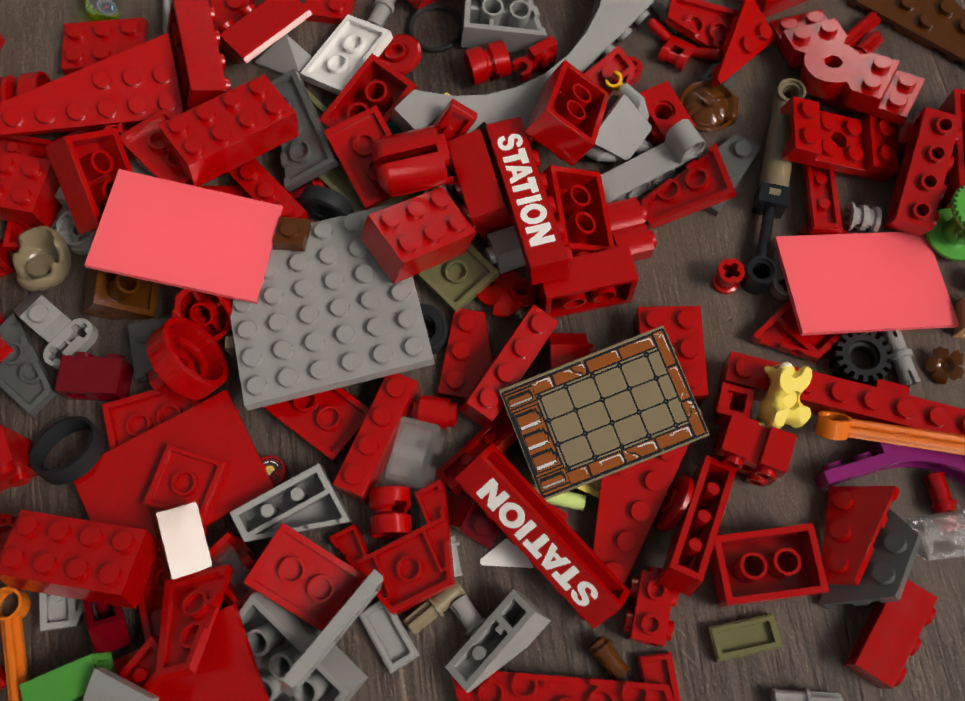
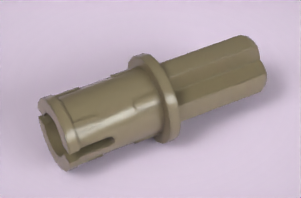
[404,579,466,635]

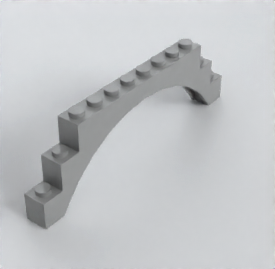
[390,0,654,141]

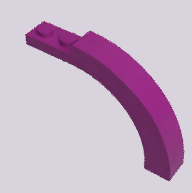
[814,442,965,490]

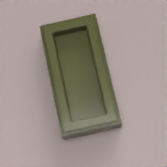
[706,613,783,662]

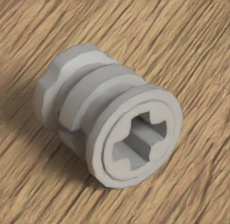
[842,202,882,232]

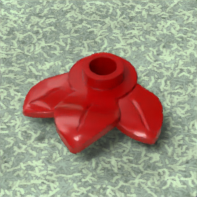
[476,268,536,317]

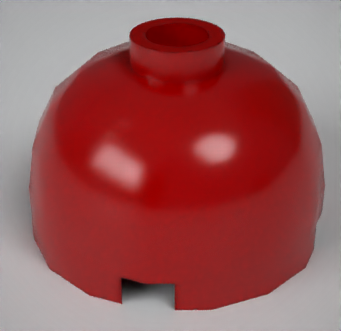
[172,289,232,341]

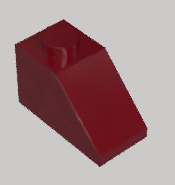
[82,600,131,653]

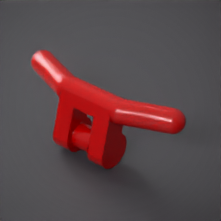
[647,18,722,72]

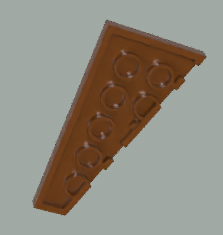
[846,0,965,64]

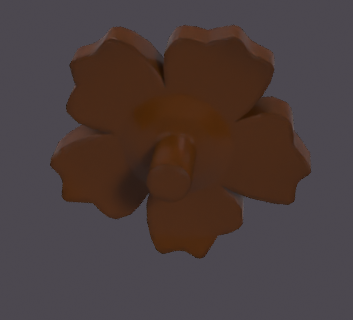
[924,346,965,384]

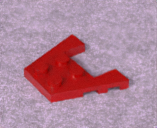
[329,479,455,615]

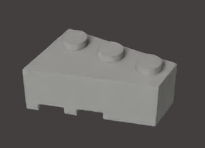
[229,463,353,542]

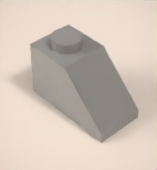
[13,291,71,343]

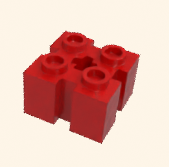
[710,413,797,487]

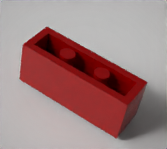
[844,580,938,689]

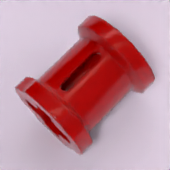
[712,258,745,295]

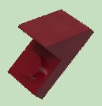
[447,490,502,550]

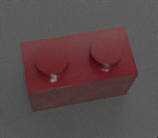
[55,352,134,402]

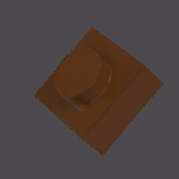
[273,216,311,252]

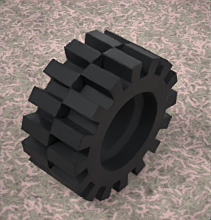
[828,332,893,385]

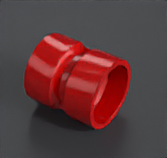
[463,39,512,86]
[369,486,412,539]

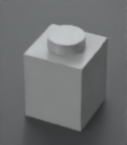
[485,225,526,274]

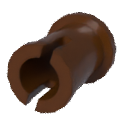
[588,635,630,680]

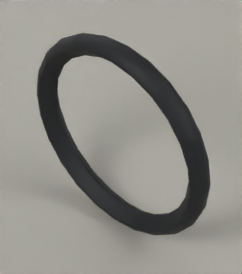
[407,3,462,53]

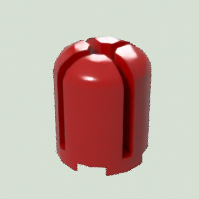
[372,124,454,197]

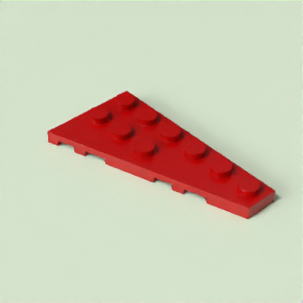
[0,32,184,138]
[592,413,703,585]
[452,671,674,701]

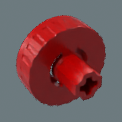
[146,317,229,400]

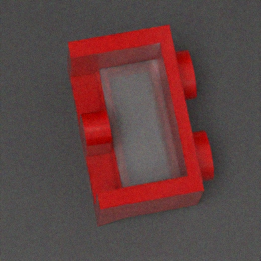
[205,532,259,610]

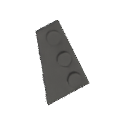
[703,134,761,217]

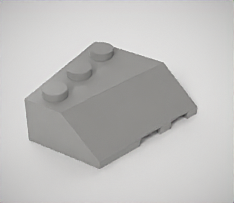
[461,0,547,53]

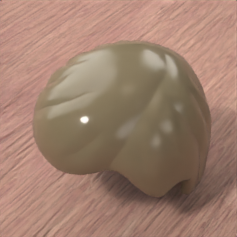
[12,226,72,292]

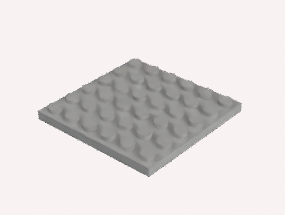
[230,203,435,410]

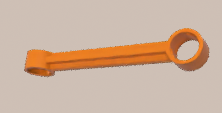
[814,410,965,455]
[0,587,31,701]

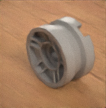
[56,210,97,255]

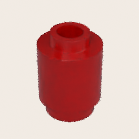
[412,395,459,430]

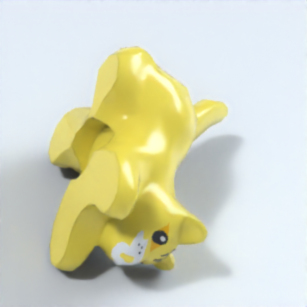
[754,362,812,429]

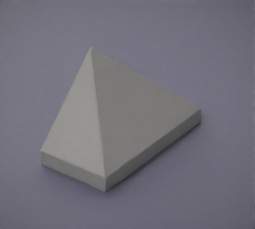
[254,34,312,84]

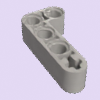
[601,119,706,204]

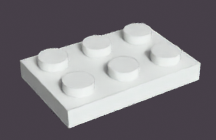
[300,14,393,95]

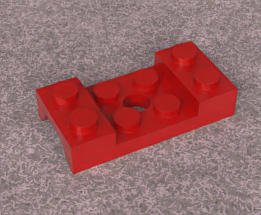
[780,96,899,182]

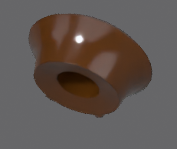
[678,80,739,132]

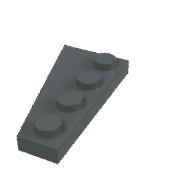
[271,69,340,192]

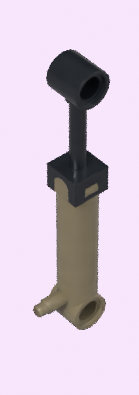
[740,78,806,295]

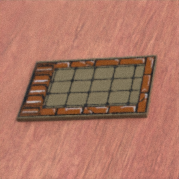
[499,325,710,500]

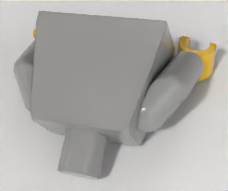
[585,71,653,162]

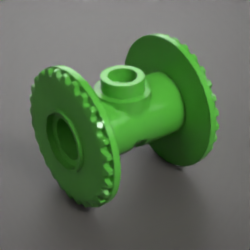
[925,185,965,262]

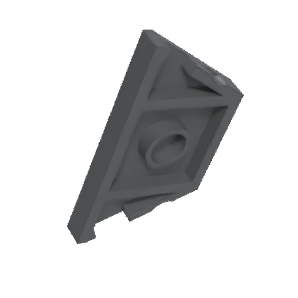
[819,508,923,609]

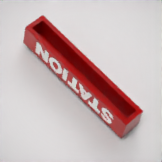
[486,117,573,285]
[455,443,630,629]

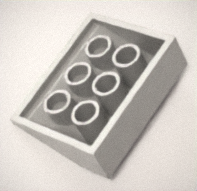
[239,591,368,701]

